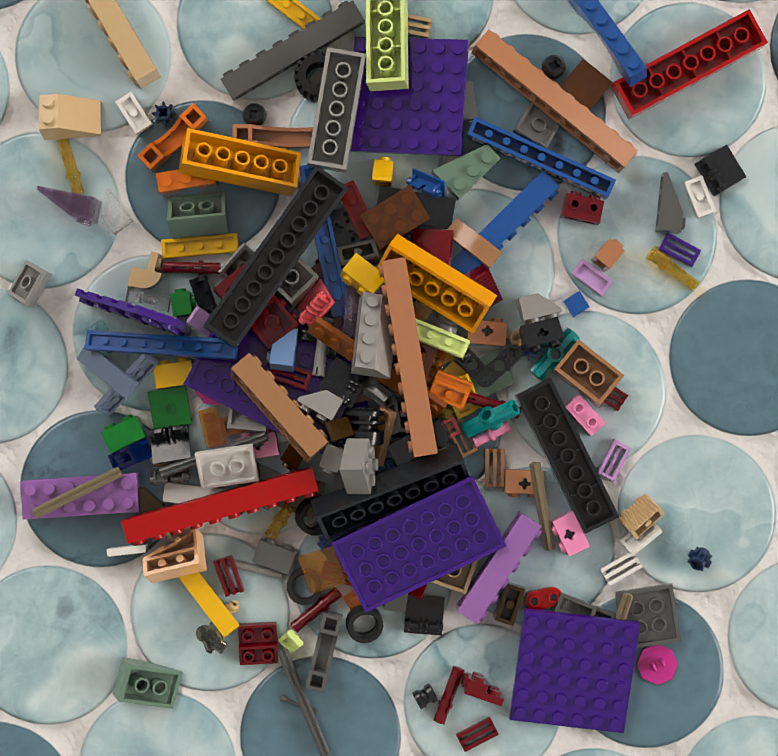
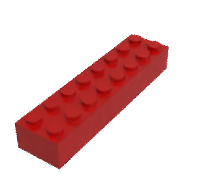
[611,9,768,120]

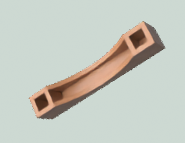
[232,124,313,148]

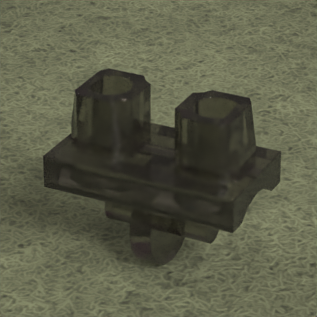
[196,621,228,654]

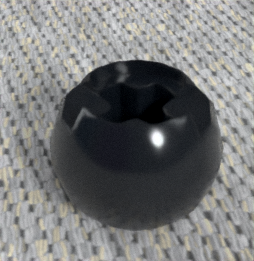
[542,55,566,79]
[242,103,267,126]

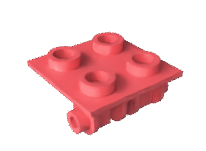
[297,279,335,328]

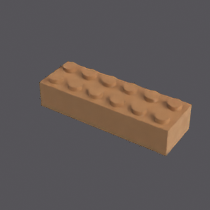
[230,353,328,463]

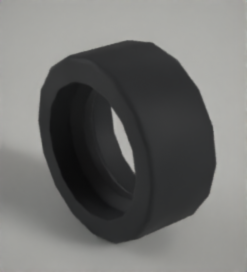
[295,497,323,536]
[286,568,323,605]
[345,605,384,643]

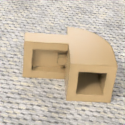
[128,251,164,290]

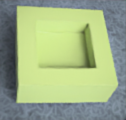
[278,629,304,654]

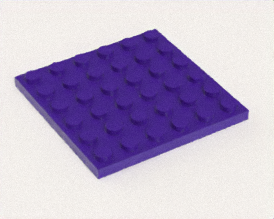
[350,37,469,156]
[509,608,640,733]

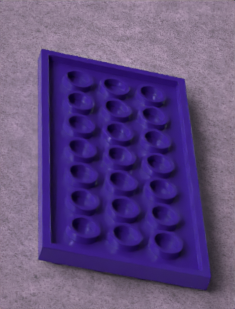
[331,475,506,613]

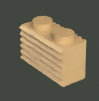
[617,493,664,540]

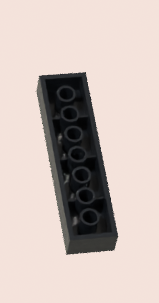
[515,378,619,534]
[310,444,469,540]

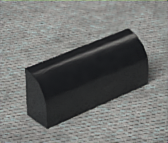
[377,186,456,229]

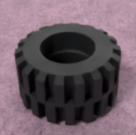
[294,51,326,103]

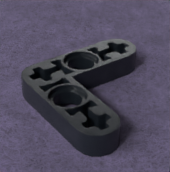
[452,344,523,387]

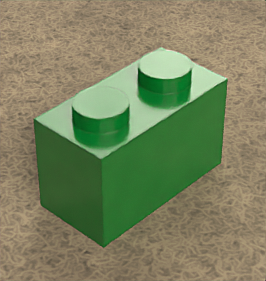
[101,414,148,453]

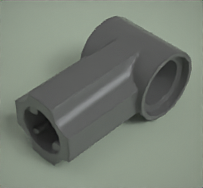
[361,376,396,409]

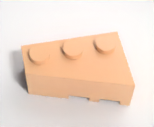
[142,529,207,583]

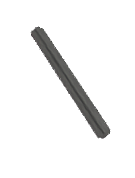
[159,432,269,478]
[278,648,330,756]

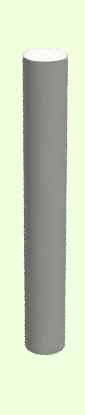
[226,560,283,578]

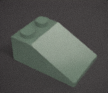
[113,657,183,709]

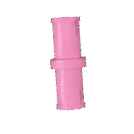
[472,421,511,447]

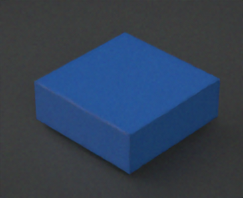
[563,291,590,317]

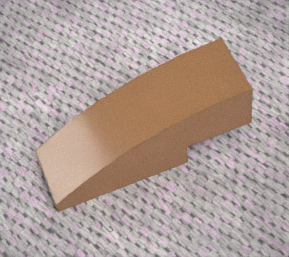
[447,218,502,269]

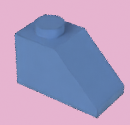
[266,329,299,372]

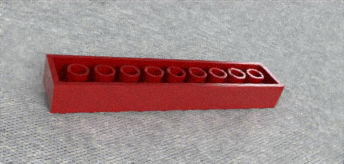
[121,466,318,546]

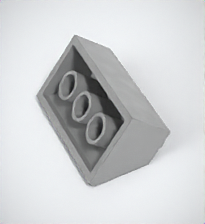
[351,292,394,379]

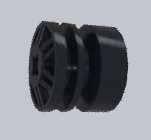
[343,407,385,445]

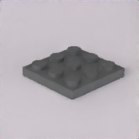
[614,583,681,648]

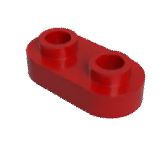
[524,586,562,610]

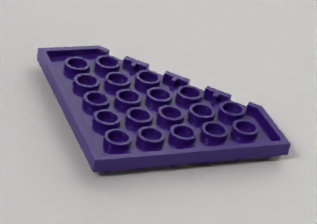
[74,288,192,336]

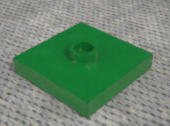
[148,386,192,429]

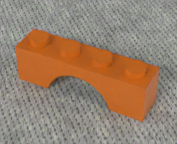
[137,103,209,173]

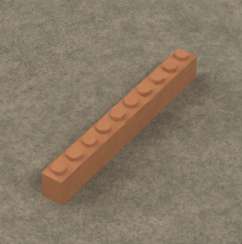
[471,30,638,173]
[378,257,438,457]

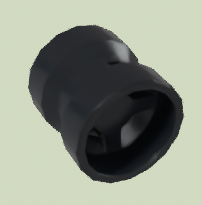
[412,683,438,710]

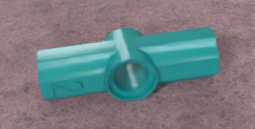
[529,327,580,381]
[462,399,520,438]

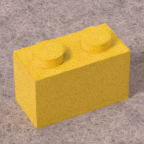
[340,253,384,295]
[153,357,194,389]

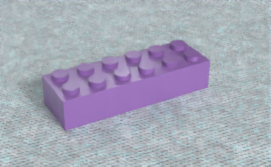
[20,472,141,520]
[456,511,542,624]

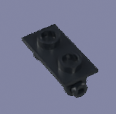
[189,274,217,314]

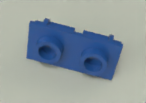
[406,168,446,198]

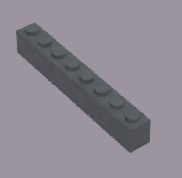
[221,0,365,101]

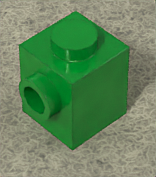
[170,288,196,317]

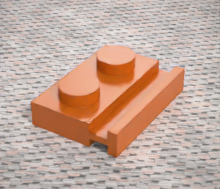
[428,369,473,410]

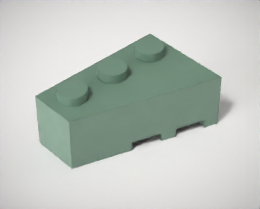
[432,144,501,201]

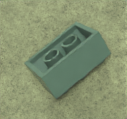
[167,191,228,238]

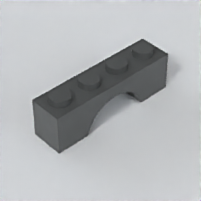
[305,610,343,693]

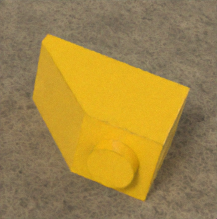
[372,157,394,187]

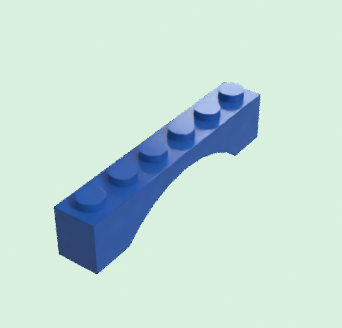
[568,0,647,87]

